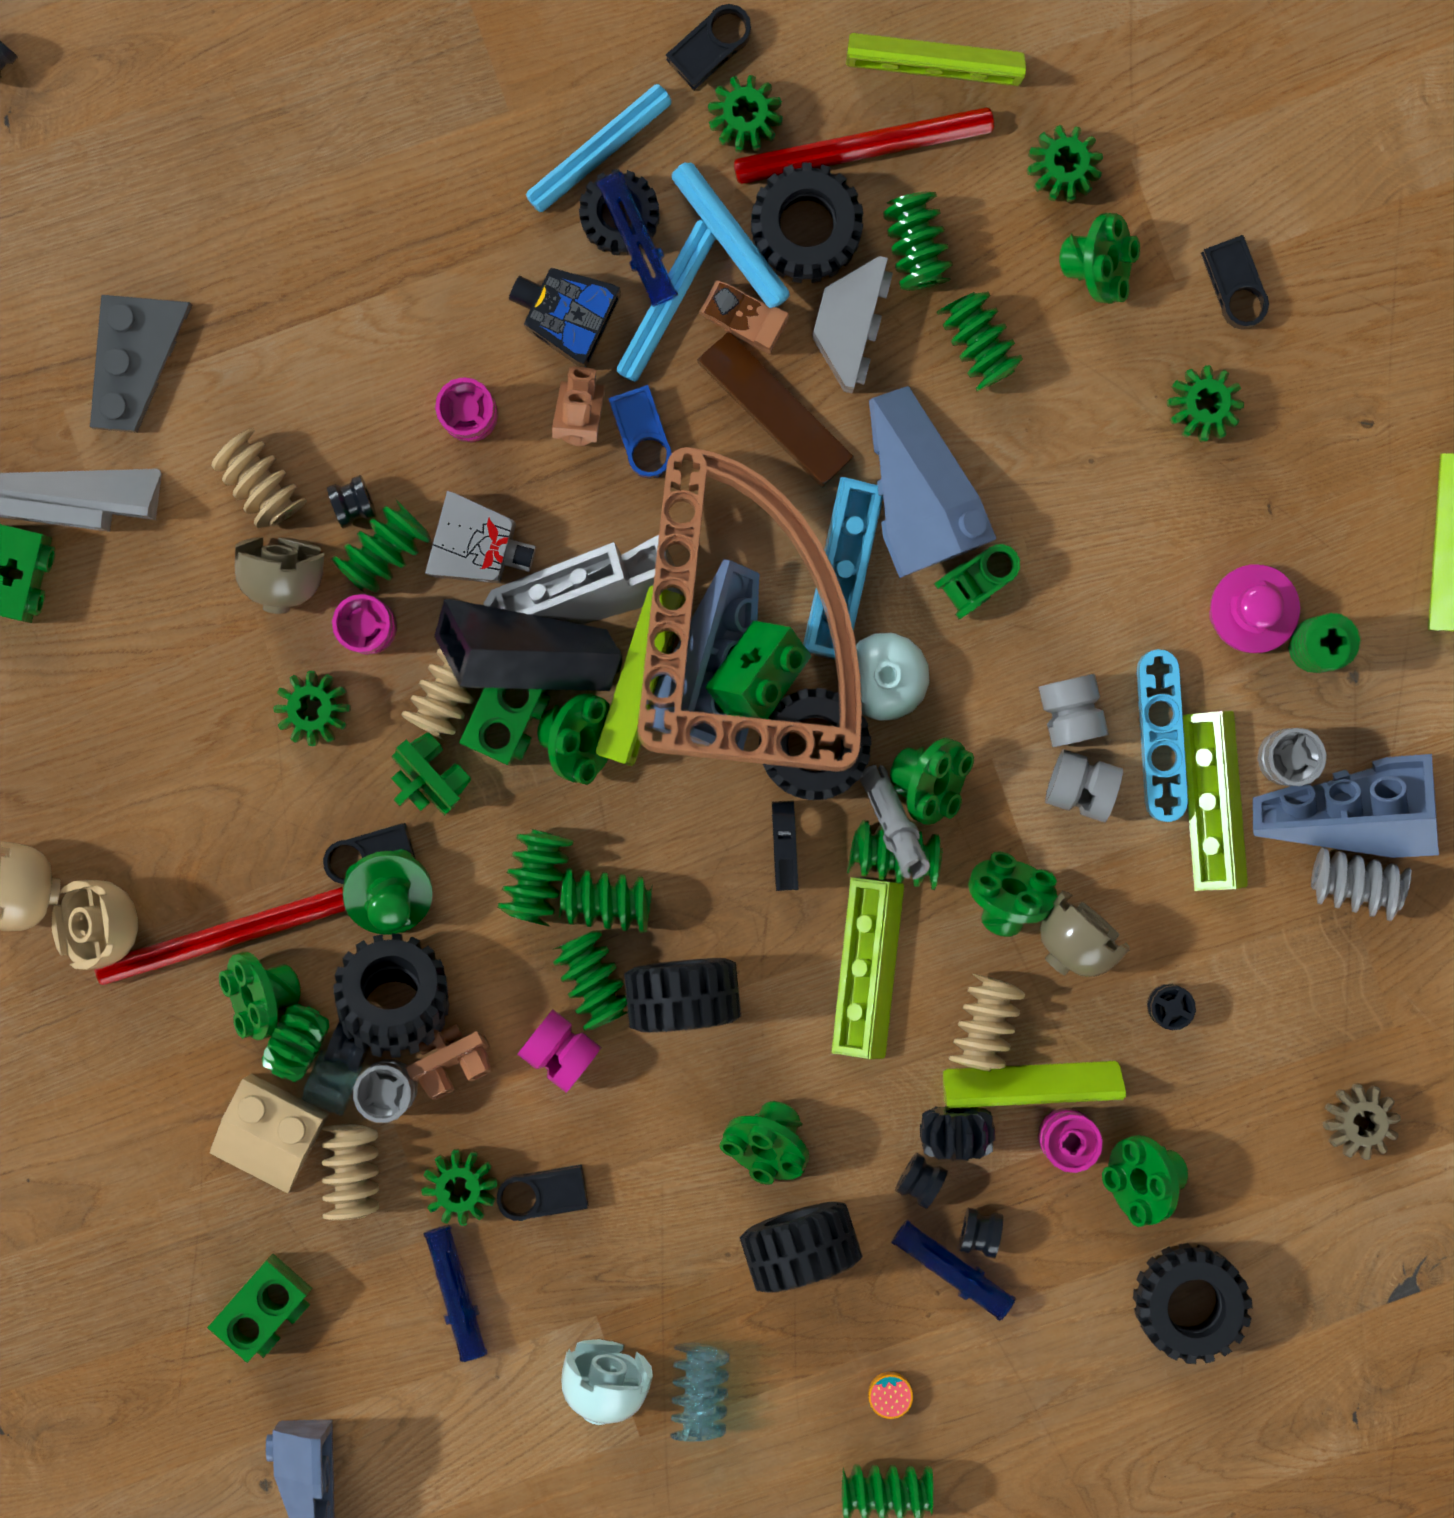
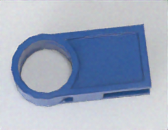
[608,385,672,479]

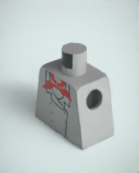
[425,491,536,583]

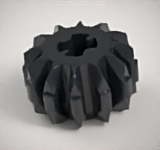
[920,1106,995,1161]

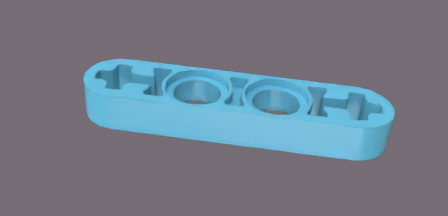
[1136,649,1188,822]

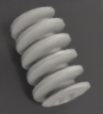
[1311,847,1412,921]

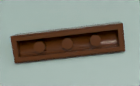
[697,332,854,488]

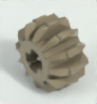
[1323,1083,1401,1160]

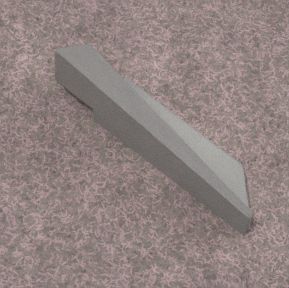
[0,469,162,532]
[484,535,684,625]

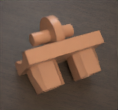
[552,366,605,446]
[405,1023,492,1100]

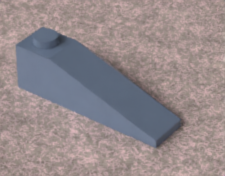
[869,386,996,578]
[649,559,760,750]
[1253,754,1439,858]
[266,1420,335,1518]

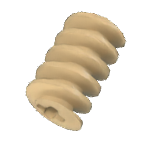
[211,428,307,528]
[401,649,476,740]
[948,973,1025,1071]
[321,1124,379,1220]

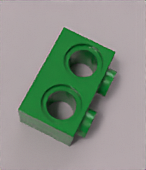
[459,688,551,766]
[207,1254,312,1363]

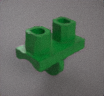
[391,732,471,816]

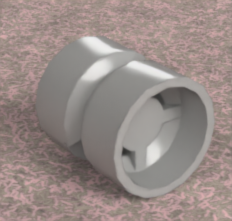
[1038,674,1109,747]
[1257,728,1327,786]
[1045,749,1123,823]
[353,1059,418,1123]

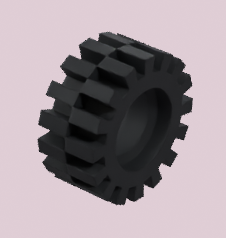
[579,169,660,256]

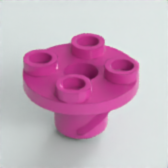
[1209,564,1300,653]

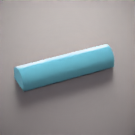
[803,477,883,660]

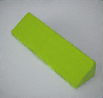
[846,33,1026,86]
[1428,453,1454,632]
[596,586,686,766]
[1182,711,1248,891]
[831,877,904,1059]
[943,1061,1126,1108]

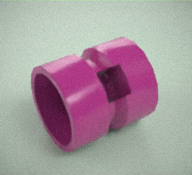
[435,377,498,443]
[332,594,397,655]
[517,1009,602,1093]
[1038,1108,1103,1173]

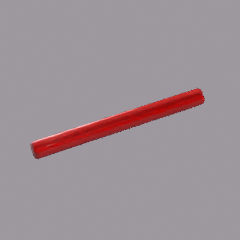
[734,107,994,184]
[94,887,346,985]

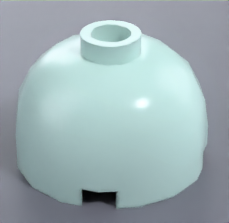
[856,633,930,721]
[561,1339,653,1425]

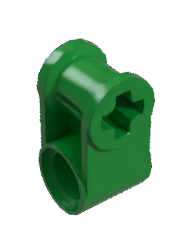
[934,544,1020,620]

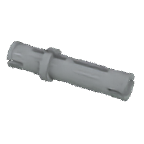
[860,765,930,879]

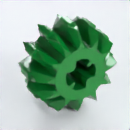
[708,75,783,153]
[1027,125,1103,203]
[1167,365,1244,442]
[273,671,351,746]
[262,1003,329,1082]
[421,1149,498,1226]

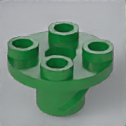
[1059,213,1140,304]
[537,694,610,785]
[890,738,974,825]
[343,849,433,935]
[968,852,1057,937]
[219,951,301,1040]
[719,1101,810,1185]
[1102,1135,1189,1227]

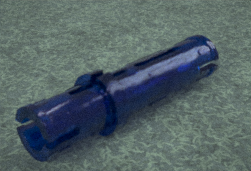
[596,172,678,307]
[891,1219,1016,1321]
[423,1225,488,1362]

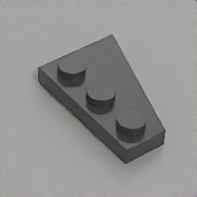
[90,295,193,433]

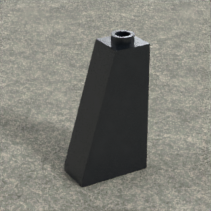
[434,599,622,691]

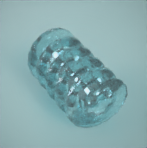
[670,1343,730,1442]

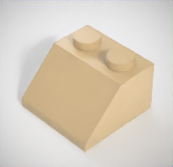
[209,1074,329,1193]

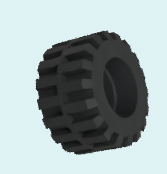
[751,163,863,283]
[759,688,872,800]
[333,933,449,1058]
[624,958,741,1032]
[740,1202,863,1293]
[1133,1243,1253,1364]

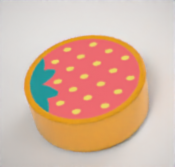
[868,1372,913,1419]

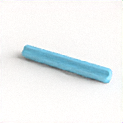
[526,84,671,212]
[672,162,790,308]
[617,220,716,382]

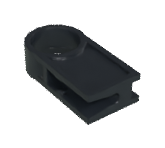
[665,4,751,91]
[1201,235,1269,330]
[772,800,799,891]
[323,823,416,884]
[497,1164,589,1221]

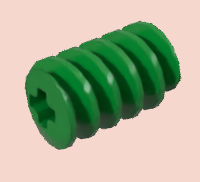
[883,191,953,291]
[936,292,1023,392]
[331,498,431,593]
[1288,613,1360,673]
[847,820,943,890]
[497,828,574,926]
[559,868,653,933]
[552,930,628,1031]
[842,1464,933,1518]

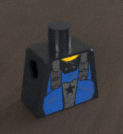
[509,268,621,368]

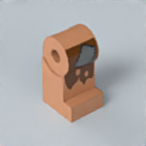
[699,281,789,355]

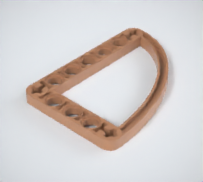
[638,447,862,772]

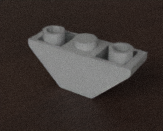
[812,256,893,393]

